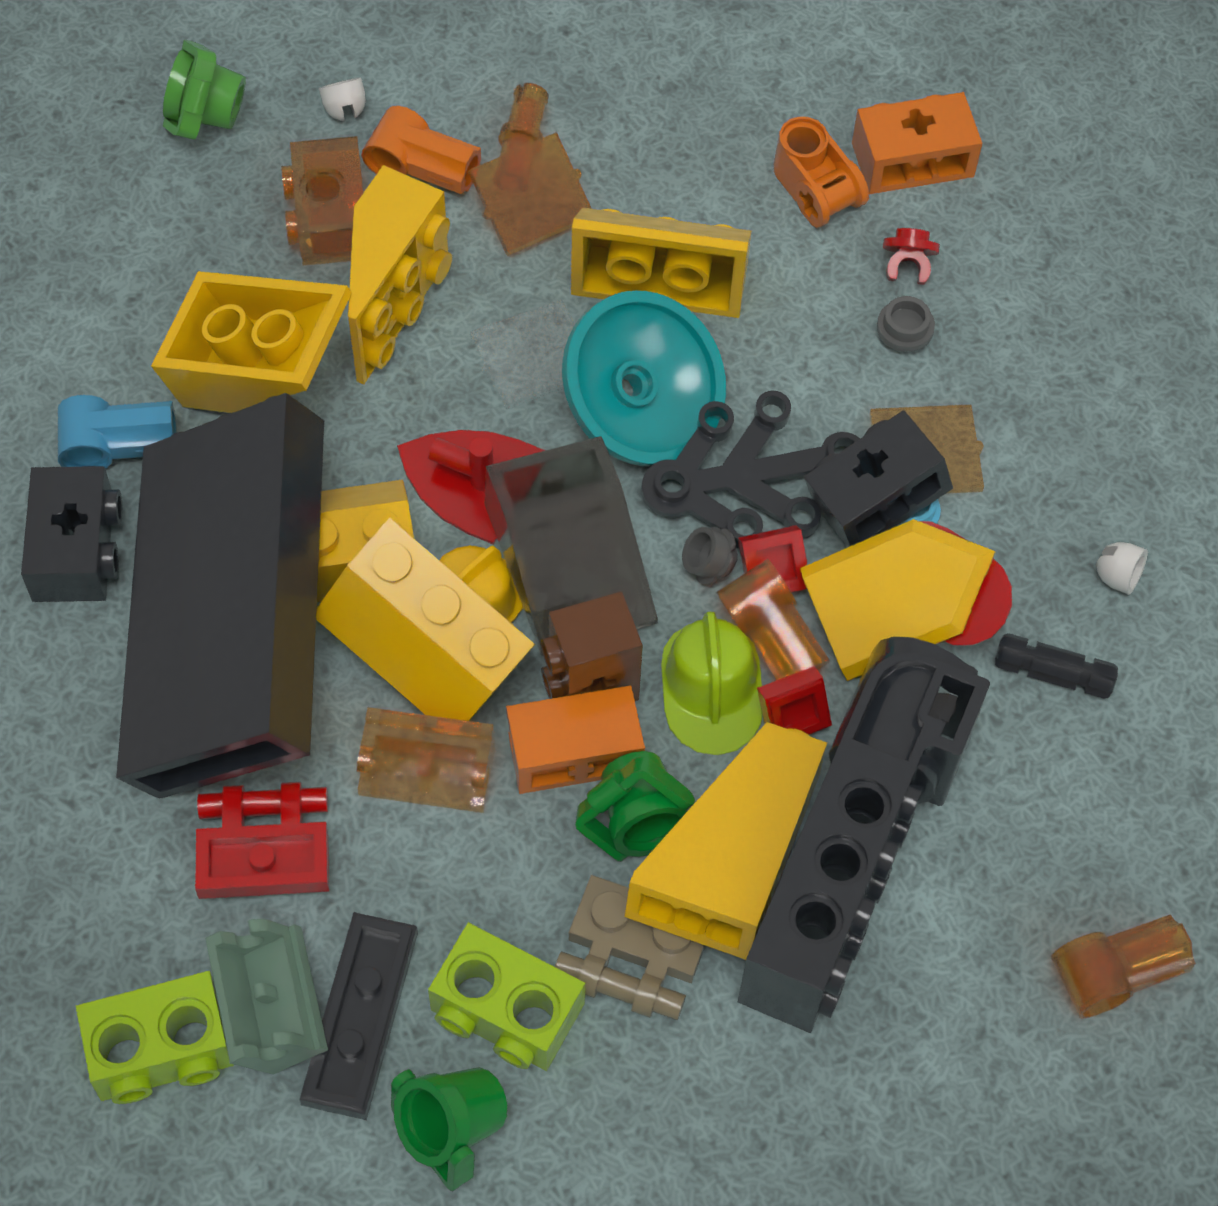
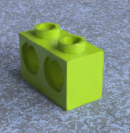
[428,922,586,1071]
[76,971,234,1104]

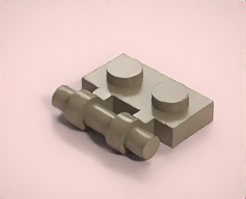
[555,875,705,1020]

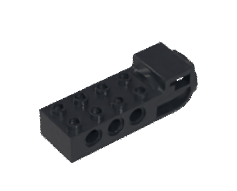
[737,636,990,1033]

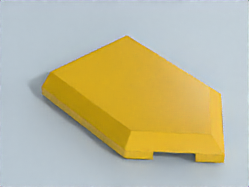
[801,519,996,681]

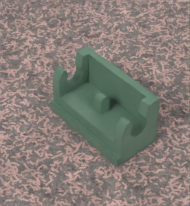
[205,919,328,1075]

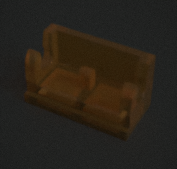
[357,707,495,813]

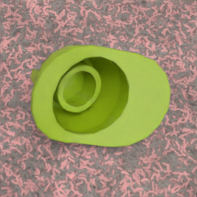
[661,612,762,755]

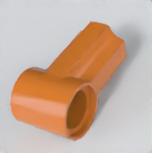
[361,106,481,194]

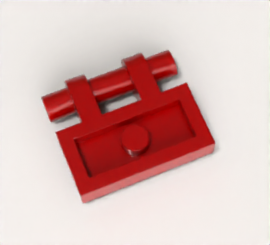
[195,782,329,899]

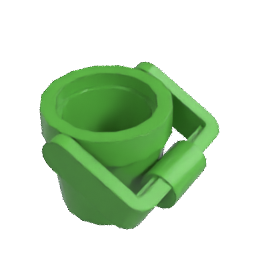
[162,40,246,140]

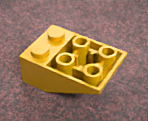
[348,165,452,384]

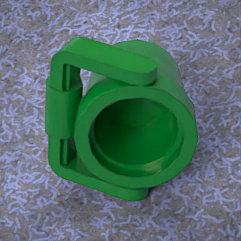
[575,751,695,862]
[391,1067,507,1192]

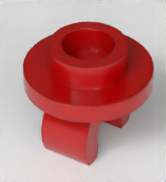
[883,228,940,285]

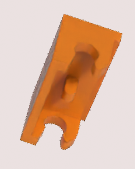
[506,685,645,794]

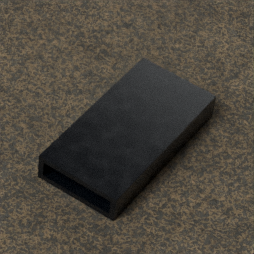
[116,393,325,798]

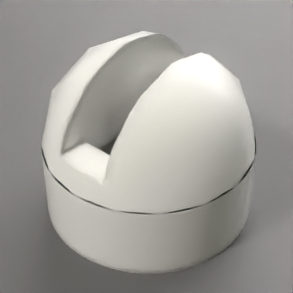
[319,77,366,121]
[1096,542,1148,595]

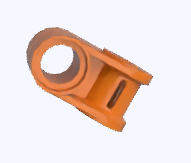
[774,116,869,228]

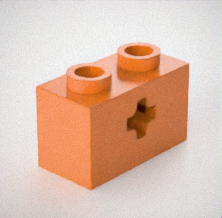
[852,92,983,194]

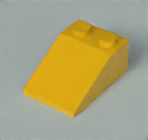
[151,271,352,413]

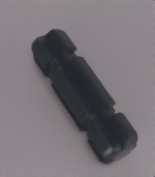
[995,633,1118,699]

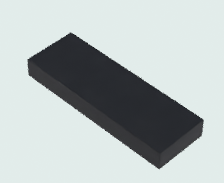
[299,912,418,1120]

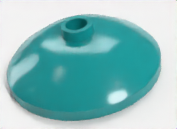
[562,290,726,466]

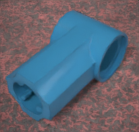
[58,395,177,469]

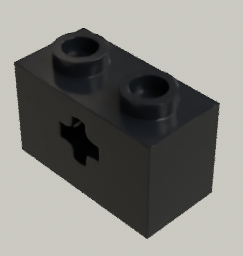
[803,410,953,548]
[21,466,123,602]

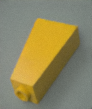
[624,722,828,960]

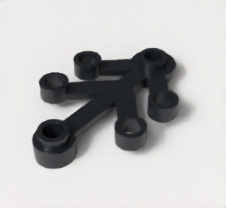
[641,390,860,549]

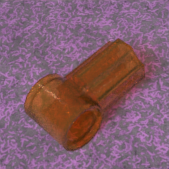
[716,559,830,680]
[1051,914,1196,1019]

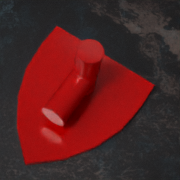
[397,430,545,545]

